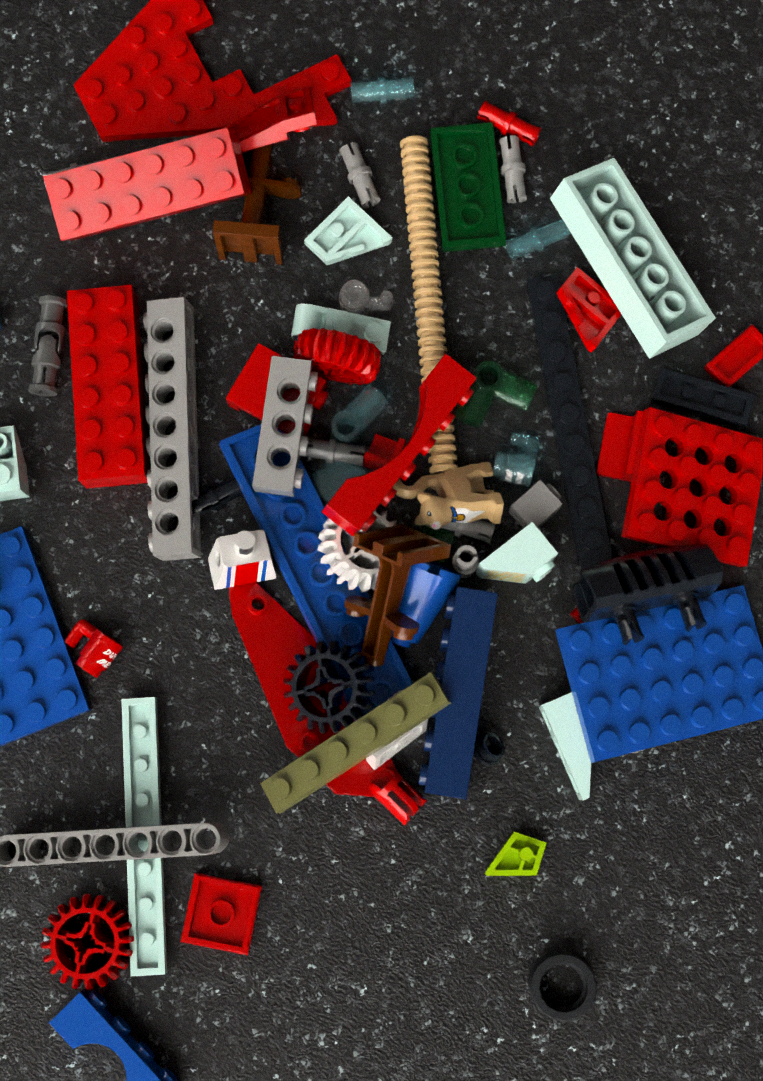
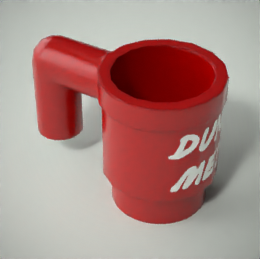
[64,619,124,678]

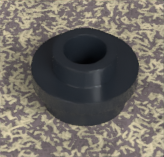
[474,733,505,766]

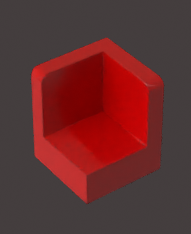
[363,434,406,470]

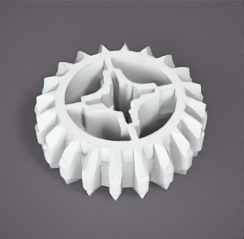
[317,509,397,593]

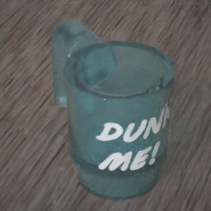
[493,432,540,488]

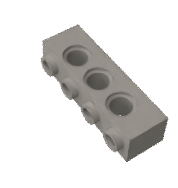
[252,356,318,497]

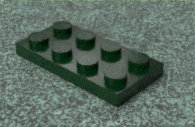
[430,122,506,252]

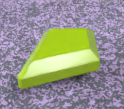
[485,832,546,876]

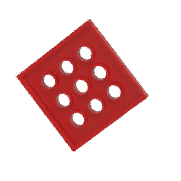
[621,407,763,567]

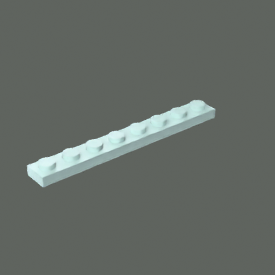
[121,697,167,977]

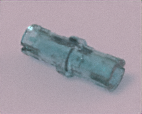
[350,77,414,104]

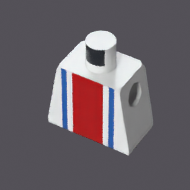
[208,530,276,590]

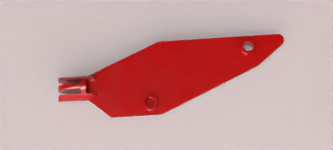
[228,582,427,825]

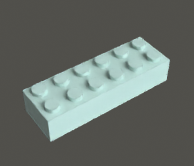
[550,158,716,359]

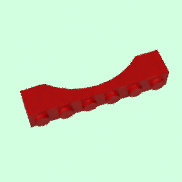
[321,353,477,536]

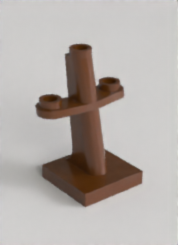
[213,145,302,265]
[344,525,451,666]

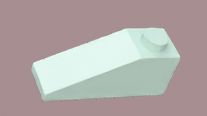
[539,692,591,800]

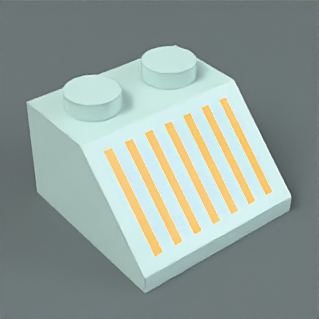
[476,522,558,584]

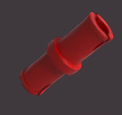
[477,101,542,147]

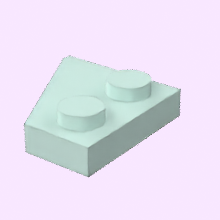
[304,196,392,265]

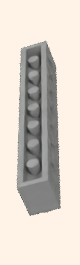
[143,297,201,561]

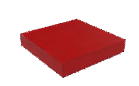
[180,872,262,955]

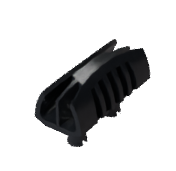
[573,545,723,645]

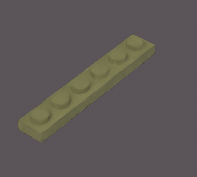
[260,672,451,814]

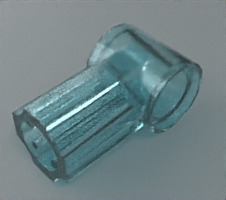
[331,385,389,445]

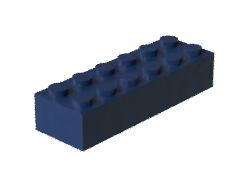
[418,587,498,800]

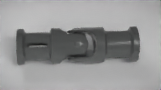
[28,295,68,397]

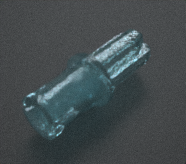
[506,220,569,260]

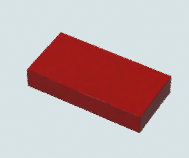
[704,324,763,387]

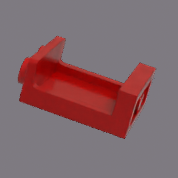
[226,343,329,436]

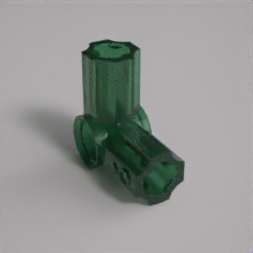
[455,361,538,428]

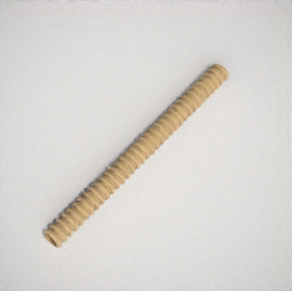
[400,135,458,475]

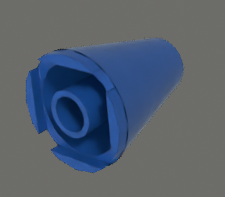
[391,561,461,648]

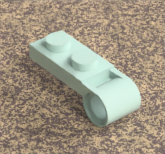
[291,304,391,355]

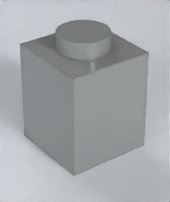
[509,480,562,529]

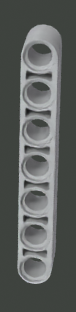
[0,822,230,867]

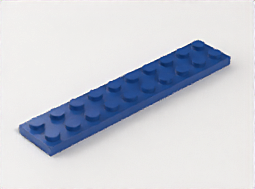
[219,424,413,721]

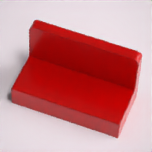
[596,410,644,482]

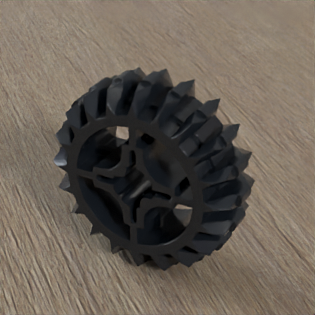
[283,641,375,733]

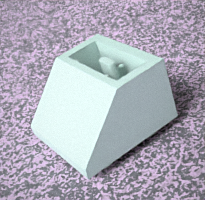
[0,425,30,501]

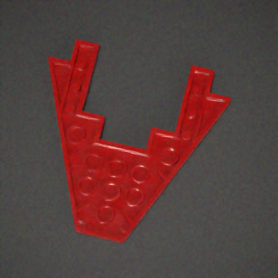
[73,0,352,142]

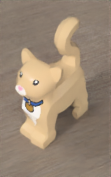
[393,462,504,530]

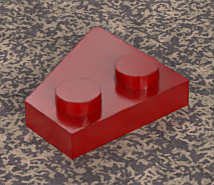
[556,267,621,353]

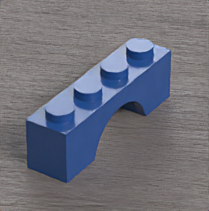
[49,988,178,1081]

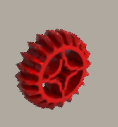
[293,328,381,385]
[41,894,134,990]

